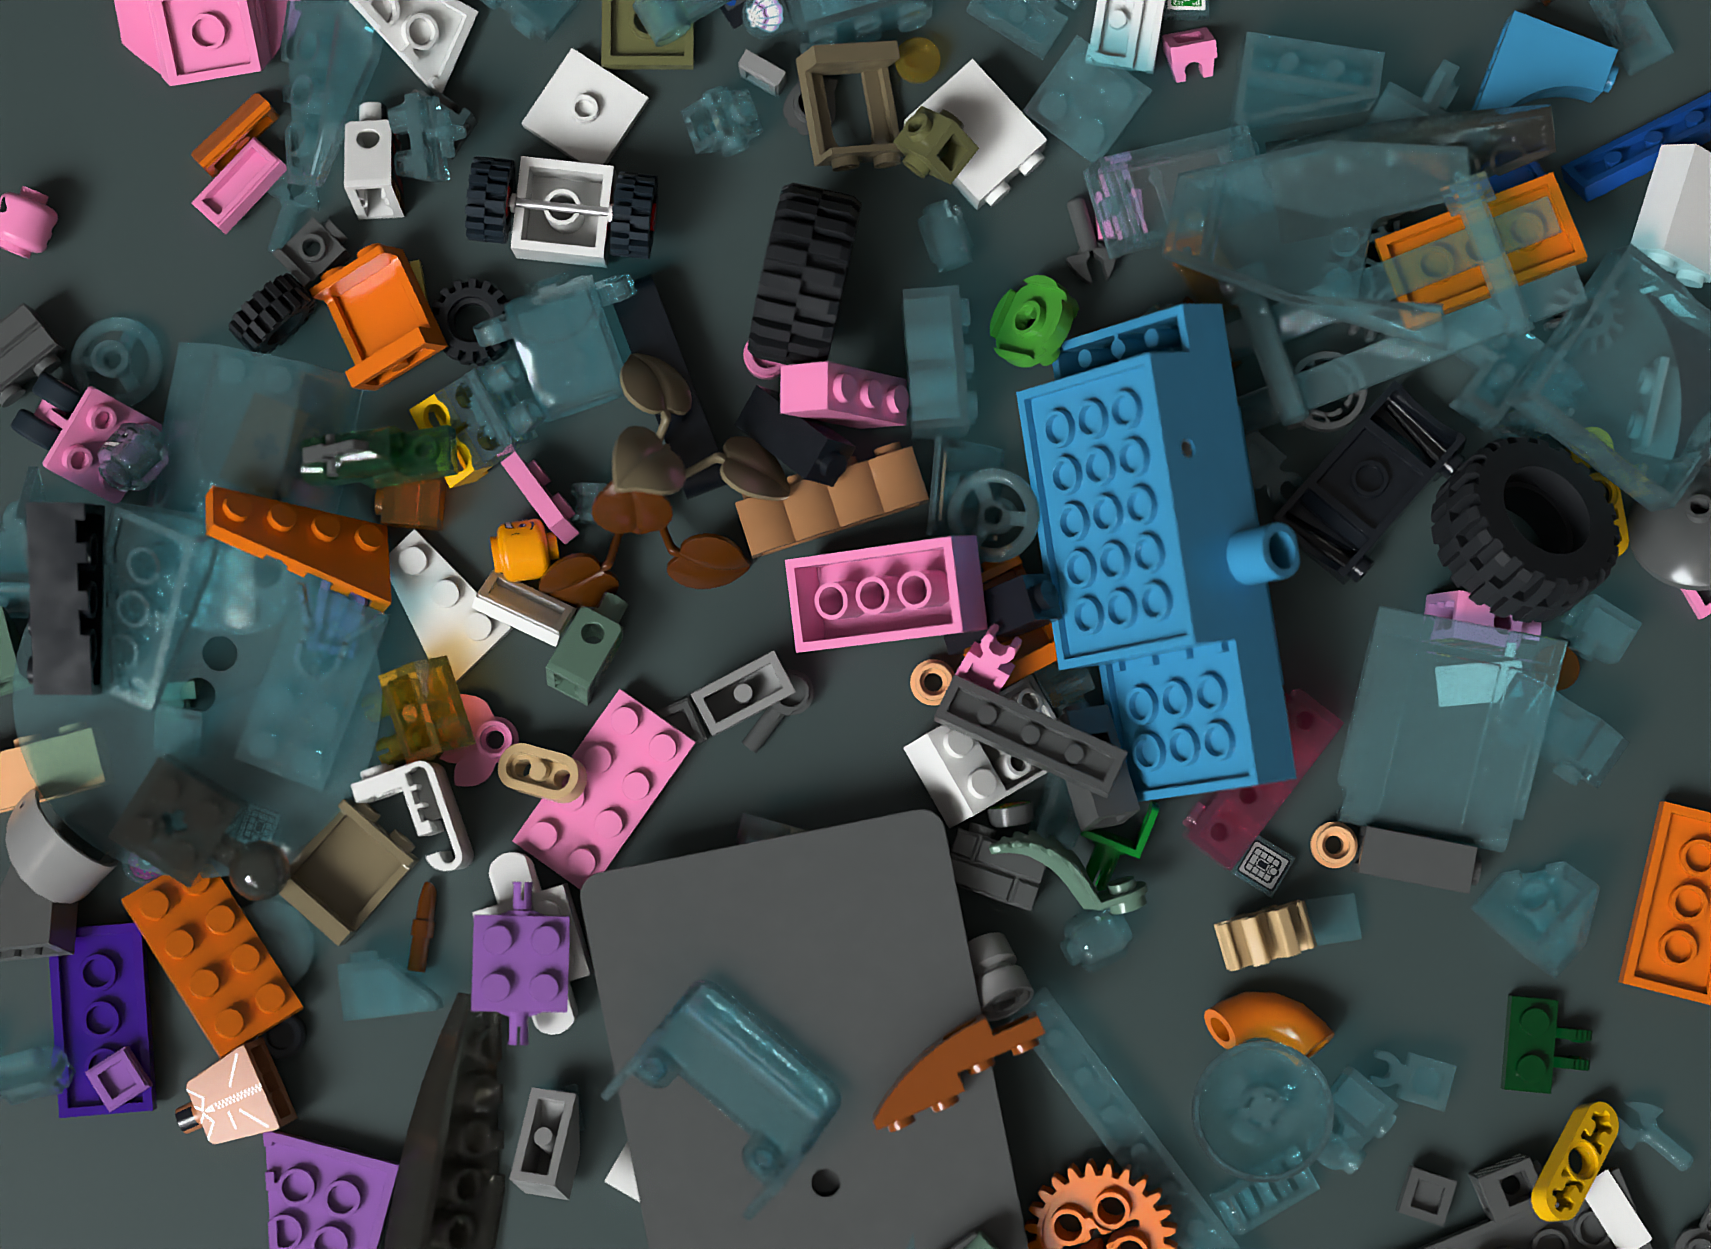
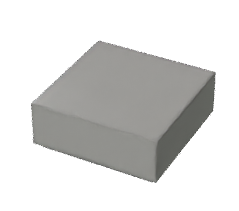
[738,49,787,97]

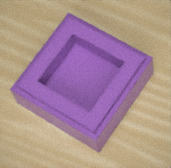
[85,1045,153,1112]

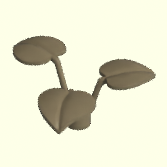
[612,353,790,501]

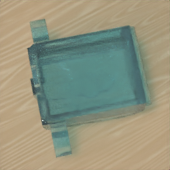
[473,272,636,423]

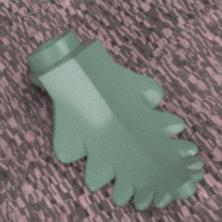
[989,830,1148,914]

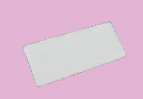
[1585,1170,1652,1249]

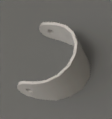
[5,789,120,904]

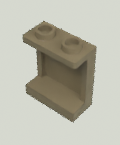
[268,799,419,946]

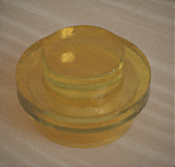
[895,37,940,84]

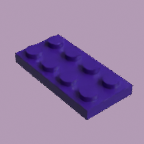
[49,923,157,1118]

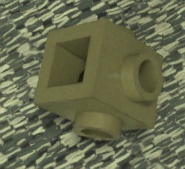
[893,106,979,185]

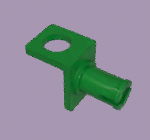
[1080,800,1159,891]

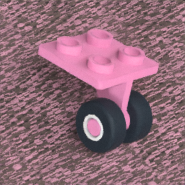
[11,373,164,505]

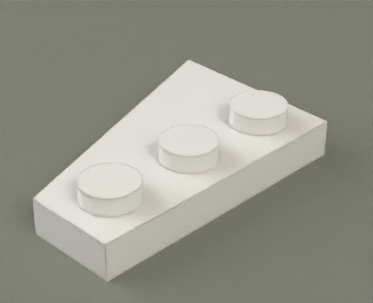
[349,0,478,94]

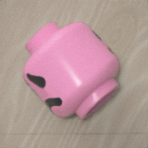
[0,186,58,259]

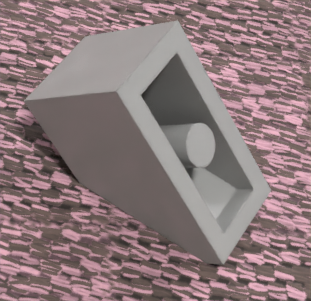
[691,651,796,737]
[510,1088,580,1200]

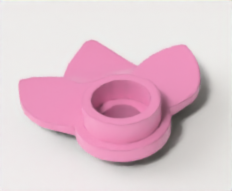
[426,694,519,787]

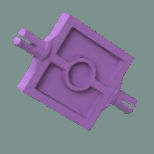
[471,882,570,1045]

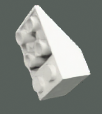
[903,674,1057,829]

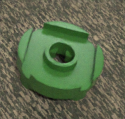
[990,275,1079,368]

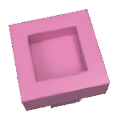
[1162,27,1218,83]

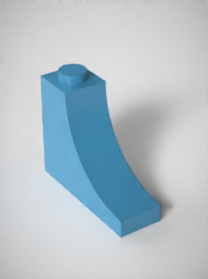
[1457,10,1619,154]

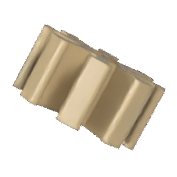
[1214,900,1318,971]

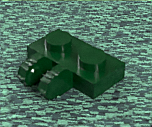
[1501,995,1592,1094]

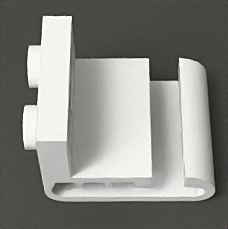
[350,761,474,871]

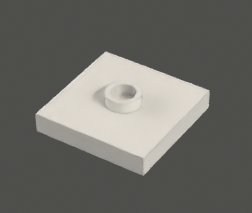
[521,48,649,165]

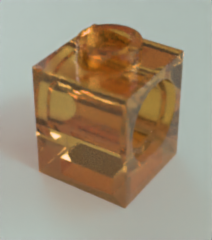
[375,476,447,531]

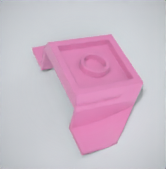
[114,0,303,86]

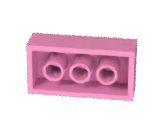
[785,535,988,653]

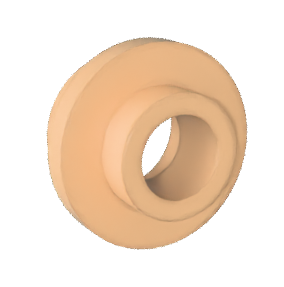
[910,659,955,706]
[1310,822,1358,868]

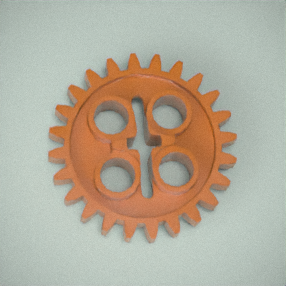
[1024,1158,1178,1249]

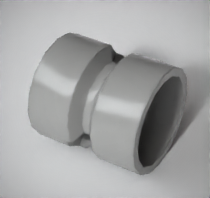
[967,932,1035,1022]

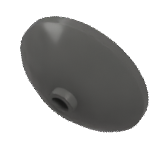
[1628,466,1711,591]

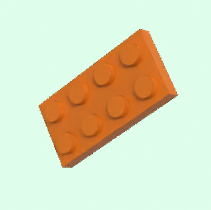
[1374,172,1588,328]
[1618,801,1711,1005]
[121,850,303,1059]

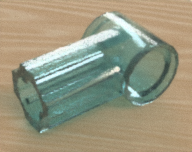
[632,0,732,47]

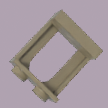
[796,40,905,172]

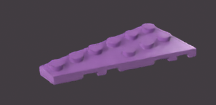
[263,1130,402,1249]

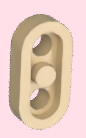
[498,743,587,804]

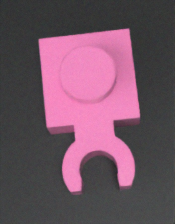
[955,624,1021,694]

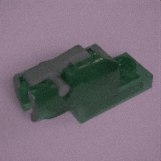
[300,425,458,489]

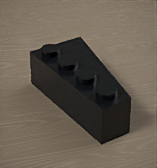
[25,502,105,695]

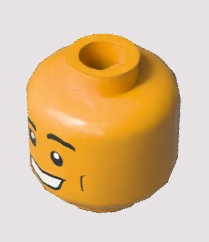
[490,518,560,582]

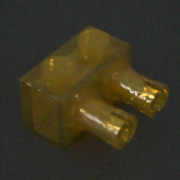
[361,655,476,765]

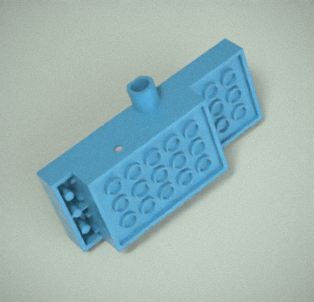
[1016,304,1300,802]

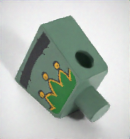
[546,592,628,706]

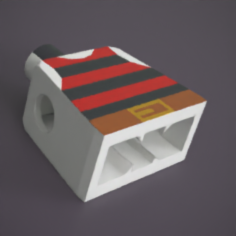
[344,102,404,220]

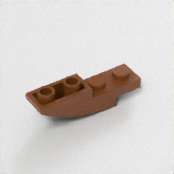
[873,1010,1046,1132]

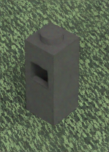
[1057,702,1140,832]
[1351,826,1482,894]

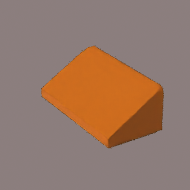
[191,93,279,178]

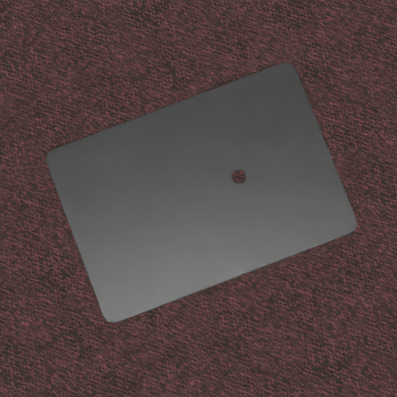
[580,809,1028,1249]

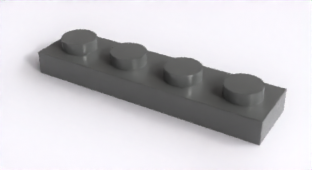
[934,675,1128,798]

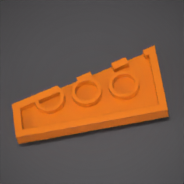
[205,485,392,612]

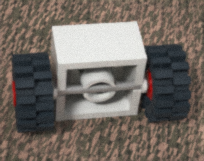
[465,156,658,268]

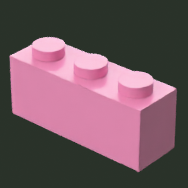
[780,361,909,429]

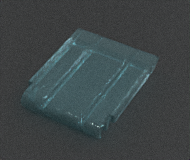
[1336,606,1567,853]

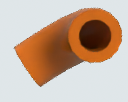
[1204,992,1335,1063]

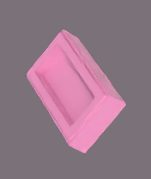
[192,137,288,235]

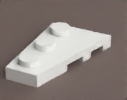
[389,529,513,693]

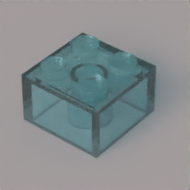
[1022,35,1155,167]

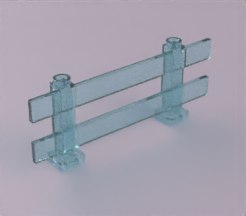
[1218,171,1589,435]

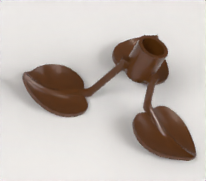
[539,479,751,607]

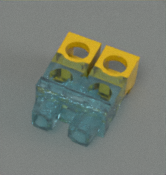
[409,360,547,488]

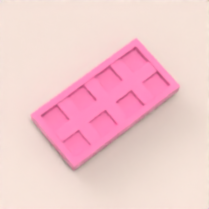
[512,689,696,890]

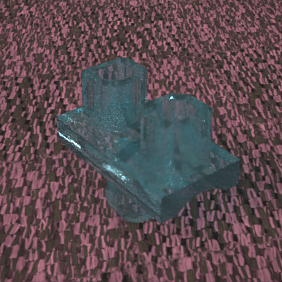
[388,92,467,183]

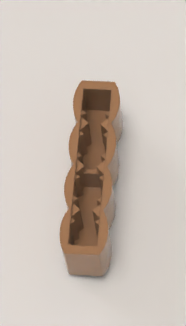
[735,442,929,559]

